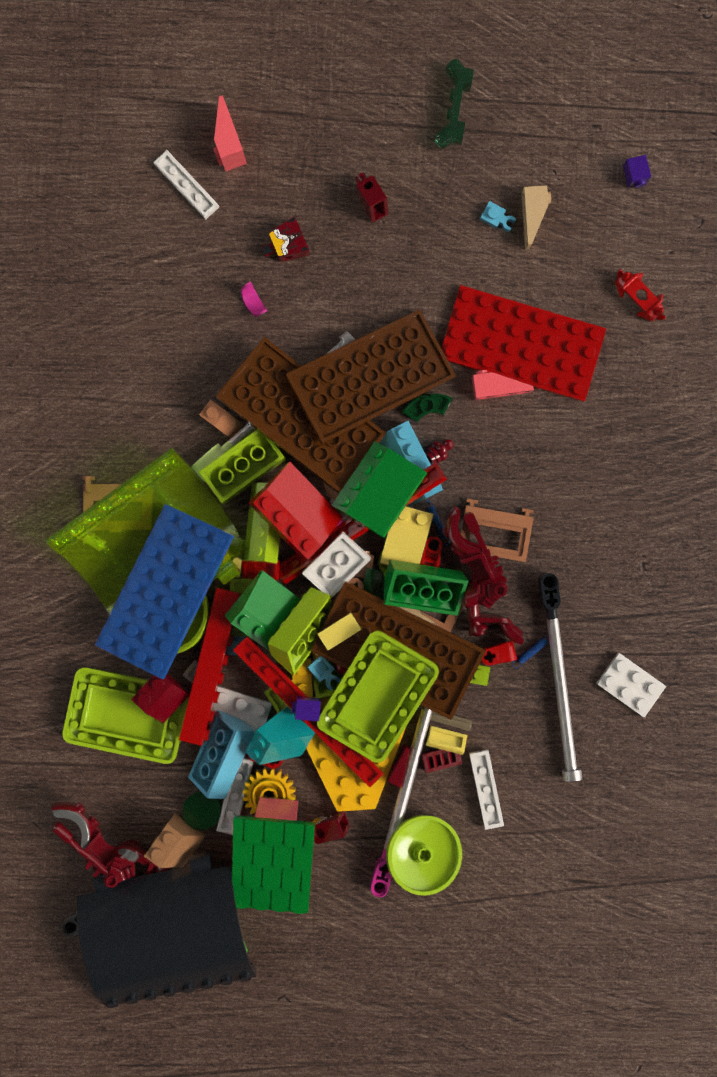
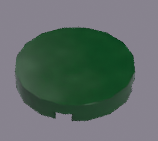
[182,791,221,830]

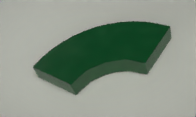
[401,393,453,423]
[364,567,384,599]

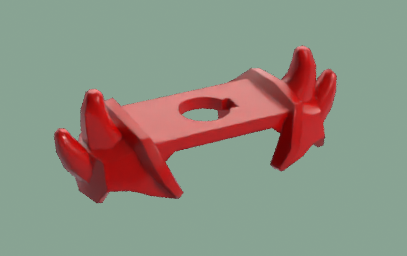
[615,269,666,322]

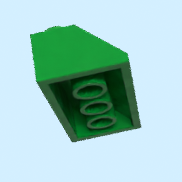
[384,559,468,616]

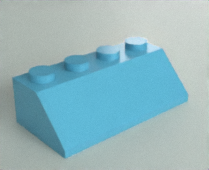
[379,421,443,507]
[188,710,255,799]

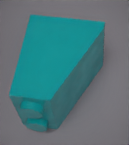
[245,706,315,765]

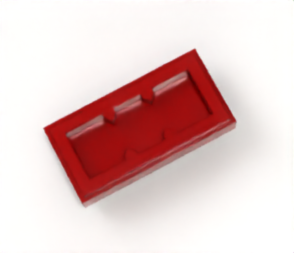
[241,560,280,580]

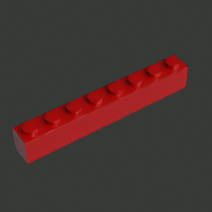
[179,587,241,746]

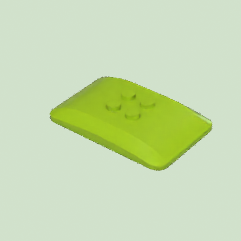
[317,630,439,763]
[63,667,189,764]

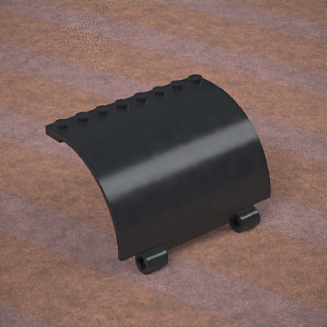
[77,851,257,1008]

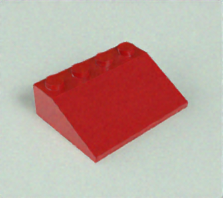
[248,461,343,560]

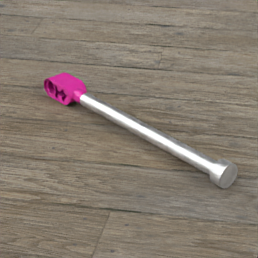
[371,706,432,897]

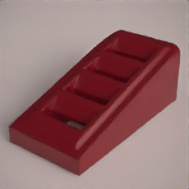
[387,744,410,788]
[421,749,463,773]

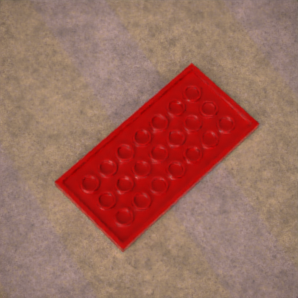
[439,285,607,402]

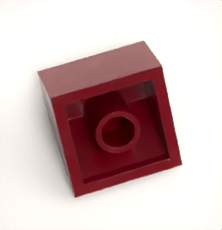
[131,673,190,723]

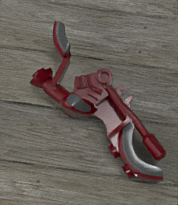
[51,802,170,888]

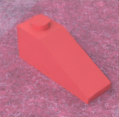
[471,370,534,400]

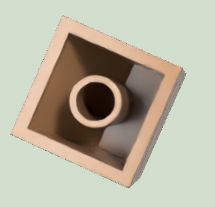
[144,813,206,868]

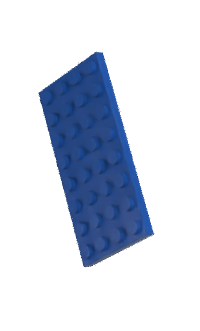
[95,504,234,679]

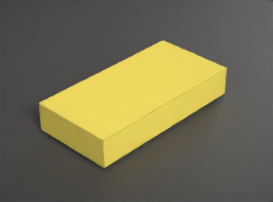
[318,613,361,650]
[426,725,467,755]

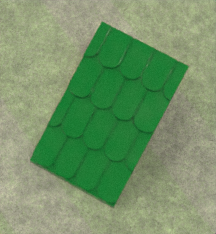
[232,797,315,914]

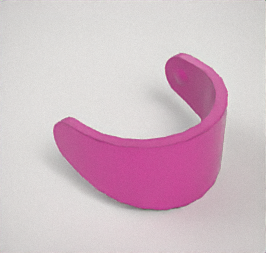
[241,282,267,317]

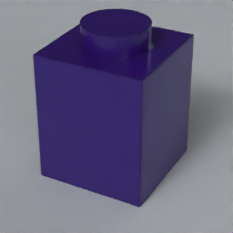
[623,155,651,188]
[291,696,321,721]

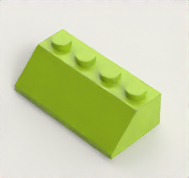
[199,430,286,505]
[243,482,280,564]
[268,587,333,675]

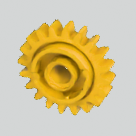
[242,767,296,814]

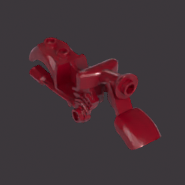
[442,506,524,645]

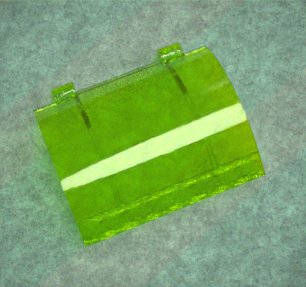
[46,447,248,615]

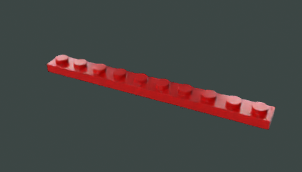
[279,462,447,584]
[233,636,384,787]

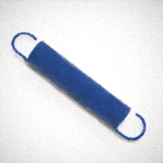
[425,500,450,545]
[512,634,549,668]

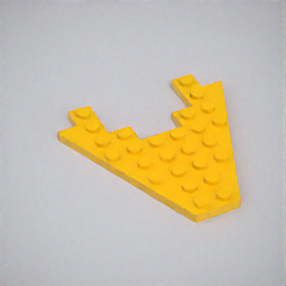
[283,658,406,812]

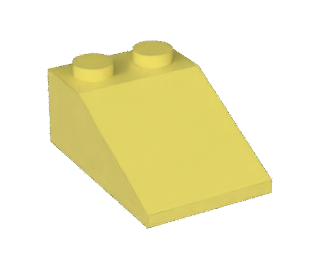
[380,506,433,566]

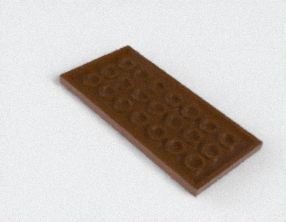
[285,309,456,445]
[216,337,386,494]
[311,581,486,720]

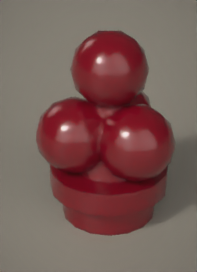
[425,439,454,465]

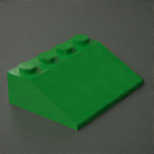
[332,441,427,538]
[225,570,301,651]

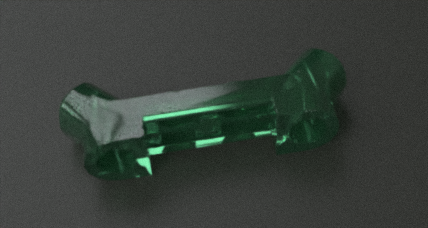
[434,59,474,149]

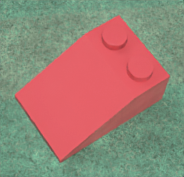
[213,95,247,172]

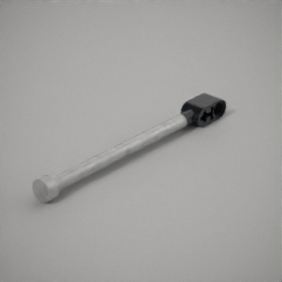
[538,573,582,782]

